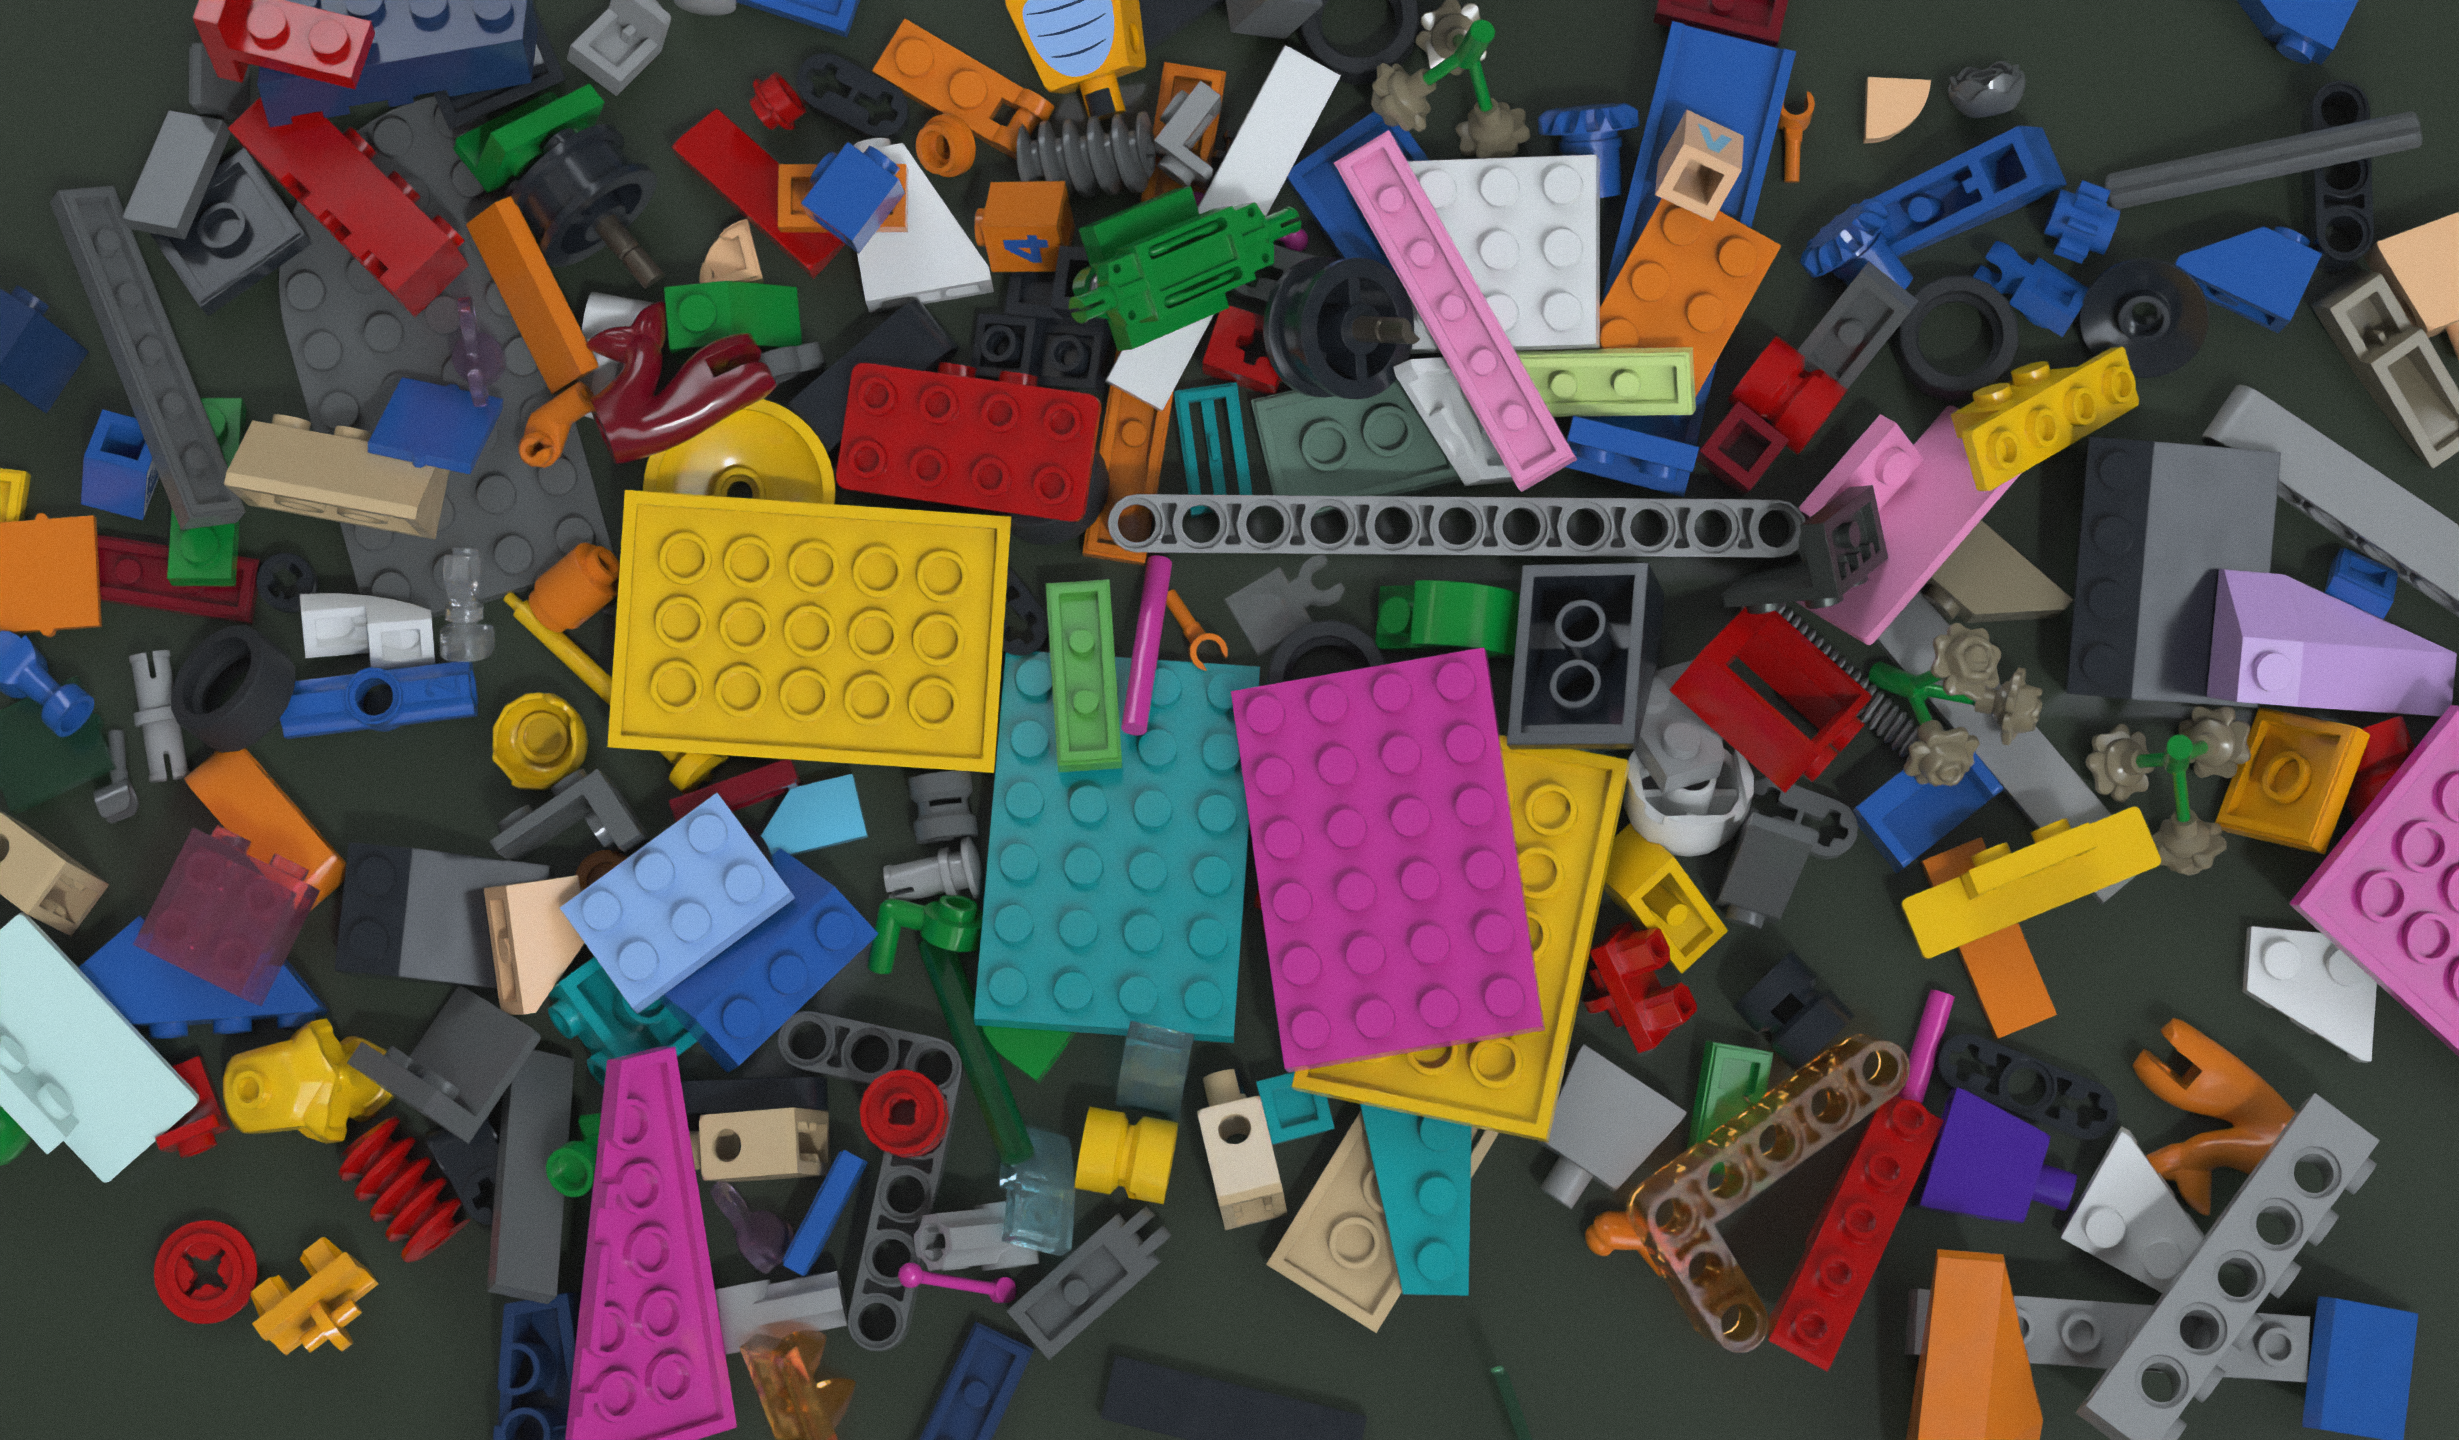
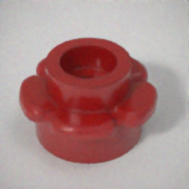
[749,72,806,130]

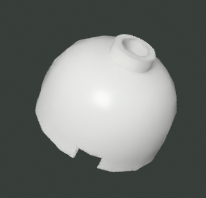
[1623,748,1754,857]

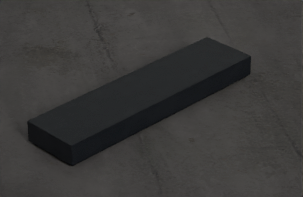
[1100,1355,1367,1440]

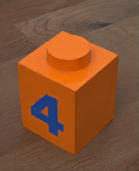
[975,181,1075,272]

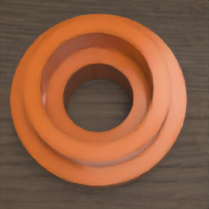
[916,114,976,177]

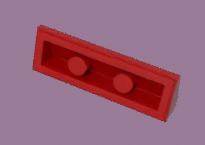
[671,108,846,279]

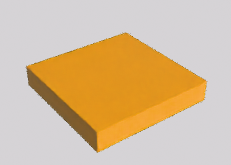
[2215,707,2370,854]

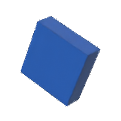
[2325,547,2398,619]

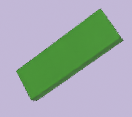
[1046,579,1122,772]

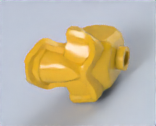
[223,1018,394,1144]

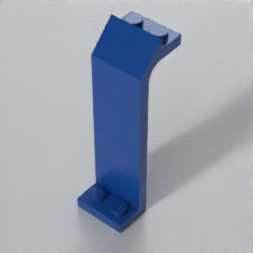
[1566,21,1796,497]

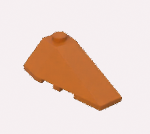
[1906,1249,2043,1440]

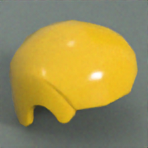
[492,692,589,790]

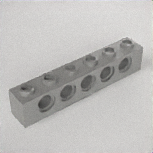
[2075,1093,2380,1440]
[1905,1289,2310,1382]

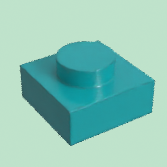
[1256,1072,1335,1145]

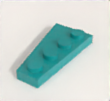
[1360,1104,1472,1296]

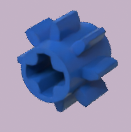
[2043,180,2121,264]

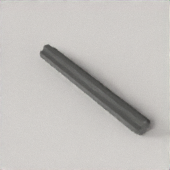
[2105,111,2423,209]

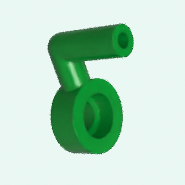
[867,895,983,974]

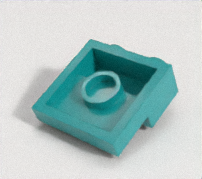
[548,957,698,1088]

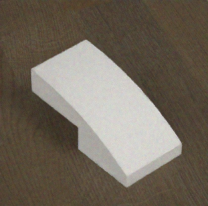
[300,593,435,669]

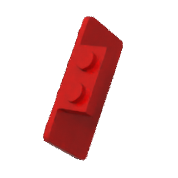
[836,363,1101,522]

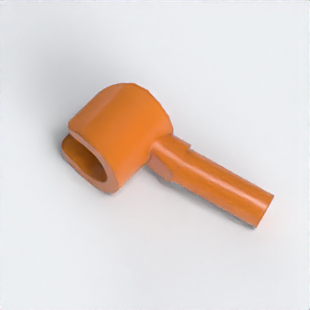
[1777,91,1815,183]
[1166,589,1228,671]

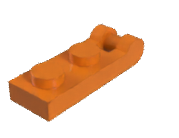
[872,18,1055,160]

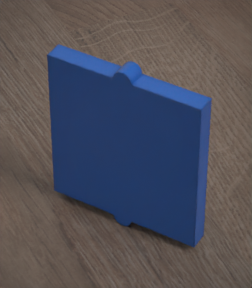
[368,377,503,475]

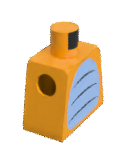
[1005,0,1146,120]

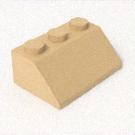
[224,414,450,540]

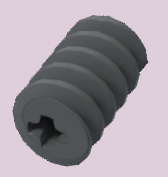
[1017,111,1156,199]

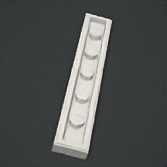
[1105,45,1341,412]

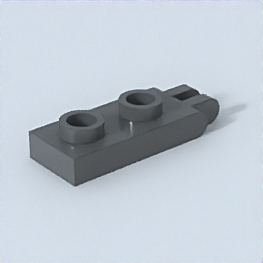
[1007,1206,1172,1360]

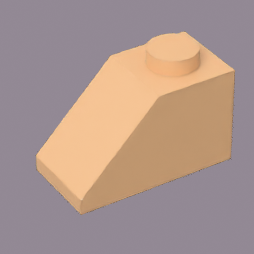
[483,875,585,1015]

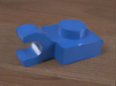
[1973,241,2088,337]

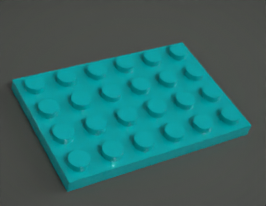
[974,652,1260,1043]

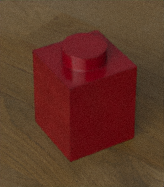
[1696,401,1789,497]

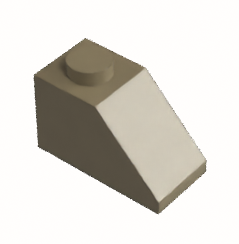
[1923,520,2073,623]

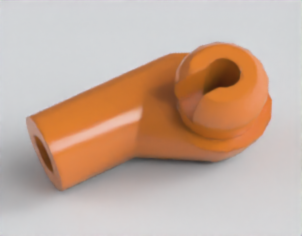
[1585,1210,1683,1277]

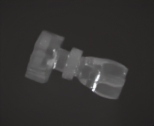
[439,547,495,662]

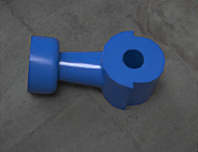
[0,631,95,737]

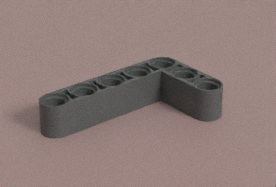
[778,1011,965,1351]

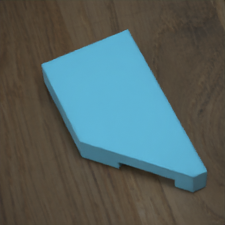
[761,774,868,856]

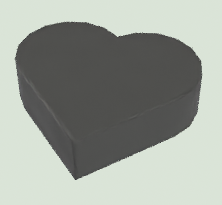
[758,342,826,385]

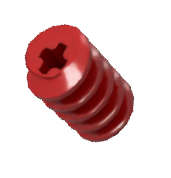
[338,1115,471,1263]

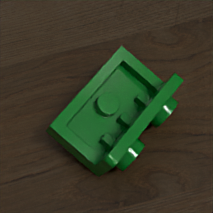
[453,83,605,194]

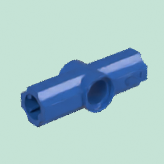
[280,660,479,739]

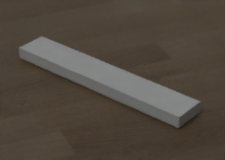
[1875,591,2135,905]

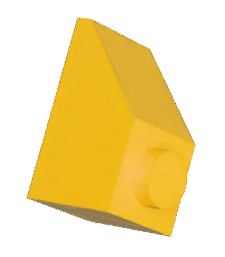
[1603,823,1728,974]

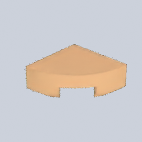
[1863,77,1931,144]
[699,219,764,284]

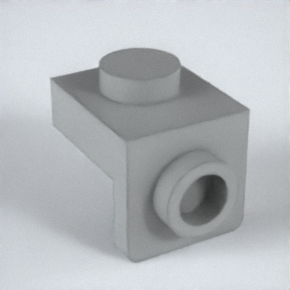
[567,0,671,96]
[1154,80,1221,191]

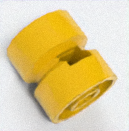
[1075,1107,1179,1204]

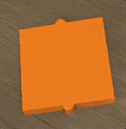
[0,513,102,637]

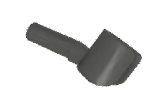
[93,730,139,824]

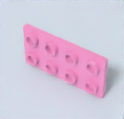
[1796,406,2020,645]

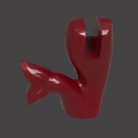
[586,301,776,464]

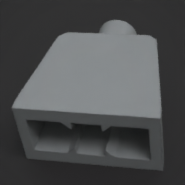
[1538,1044,1687,1209]

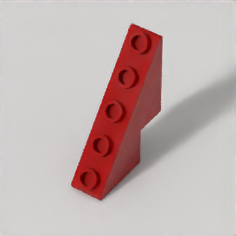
[1768,1089,1944,1372]

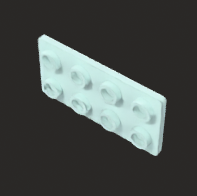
[0,912,199,1182]

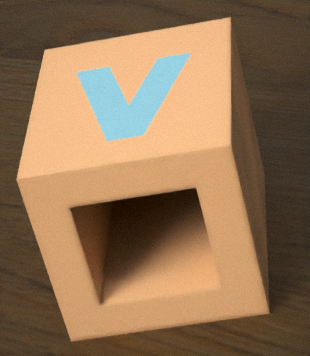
[1655,110,1744,221]

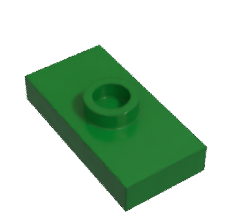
[1684,1040,1774,1179]

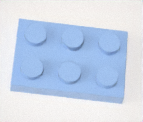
[560,793,795,1014]

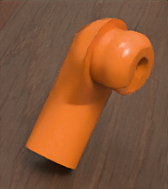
[518,382,594,468]

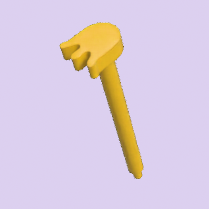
[503,593,729,795]

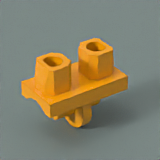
[251,1237,379,1356]

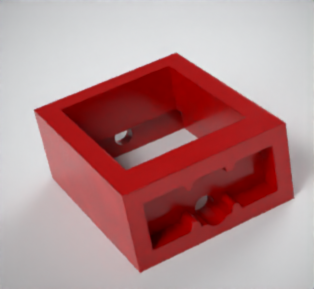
[1669,607,1873,793]

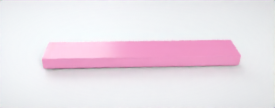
[1334,130,1577,492]

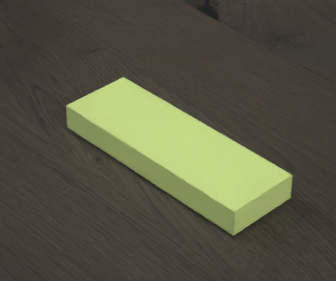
[1516,347,1696,417]

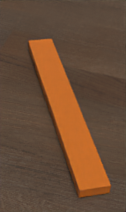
[1082,62,1227,566]

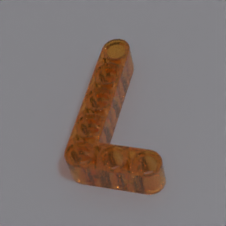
[1626,1034,1910,1353]

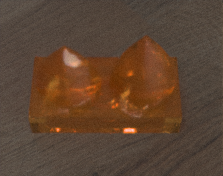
[739,1330,856,1440]

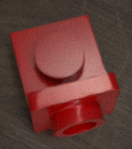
[155,1056,231,1159]

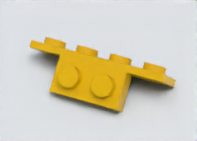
[1951,347,2139,491]
[1901,806,2161,959]

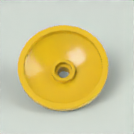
[643,399,835,504]

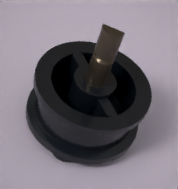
[504,124,665,289]
[1263,257,1420,400]

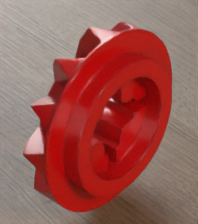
[154,1220,259,1324]

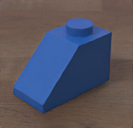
[2173,226,2322,333]

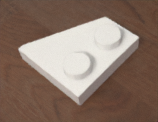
[1393,357,1513,486]
[2242,926,2377,1063]
[2061,1126,2204,1293]

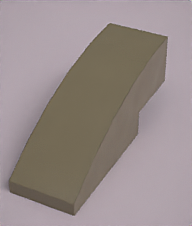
[2311,270,2459,469]

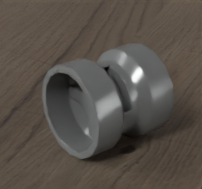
[908,771,979,844]

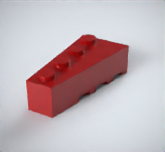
[227,96,469,318]

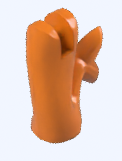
[2132,1017,2295,1216]

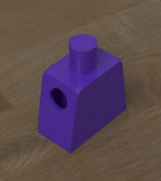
[1912,1087,2077,1224]

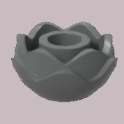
[1948,61,2026,118]

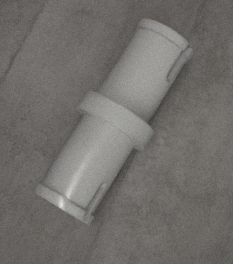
[128,650,190,783]

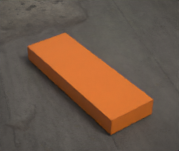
[466,196,599,394]
[1920,837,2057,1040]

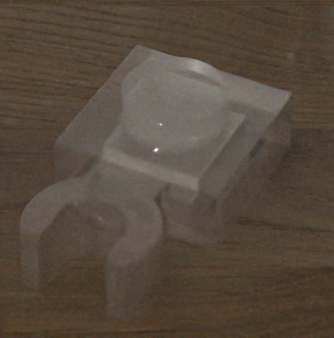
[1225,554,1345,657]

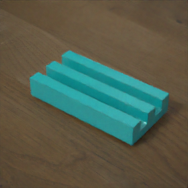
[1174,382,1254,518]

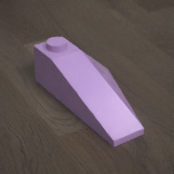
[2207,569,2457,716]

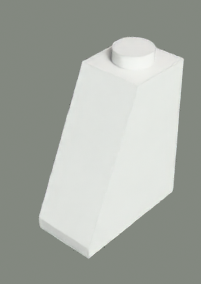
[853,138,994,313]

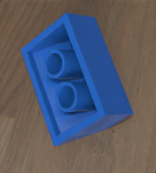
[658,848,879,1073]

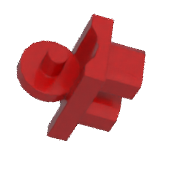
[1582,921,1697,1053]

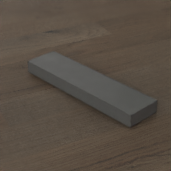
[487,1050,575,1304]

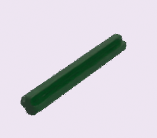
[918,939,1035,1167]

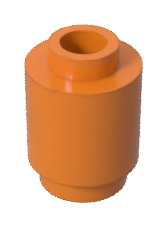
[529,543,620,633]

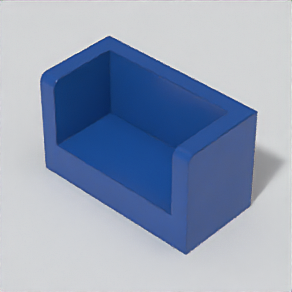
[1852,752,2004,874]

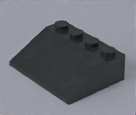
[2064,436,2281,708]

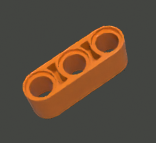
[184,748,346,916]

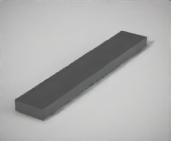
[50,186,246,530]

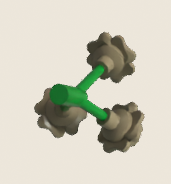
[1371,0,1530,159]
[1869,623,2042,787]
[2085,705,2251,876]

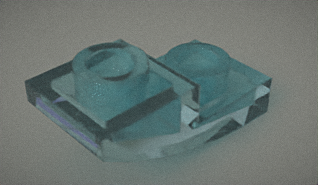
[1116,1021,1194,1119]
[998,1126,1075,1256]

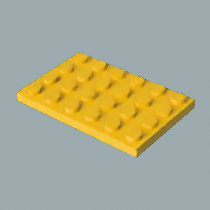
[607,490,1011,773]
[1292,735,1630,1143]

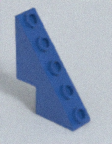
[78,913,329,1039]

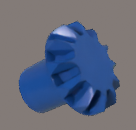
[1538,103,1640,198]
[1799,198,1913,289]

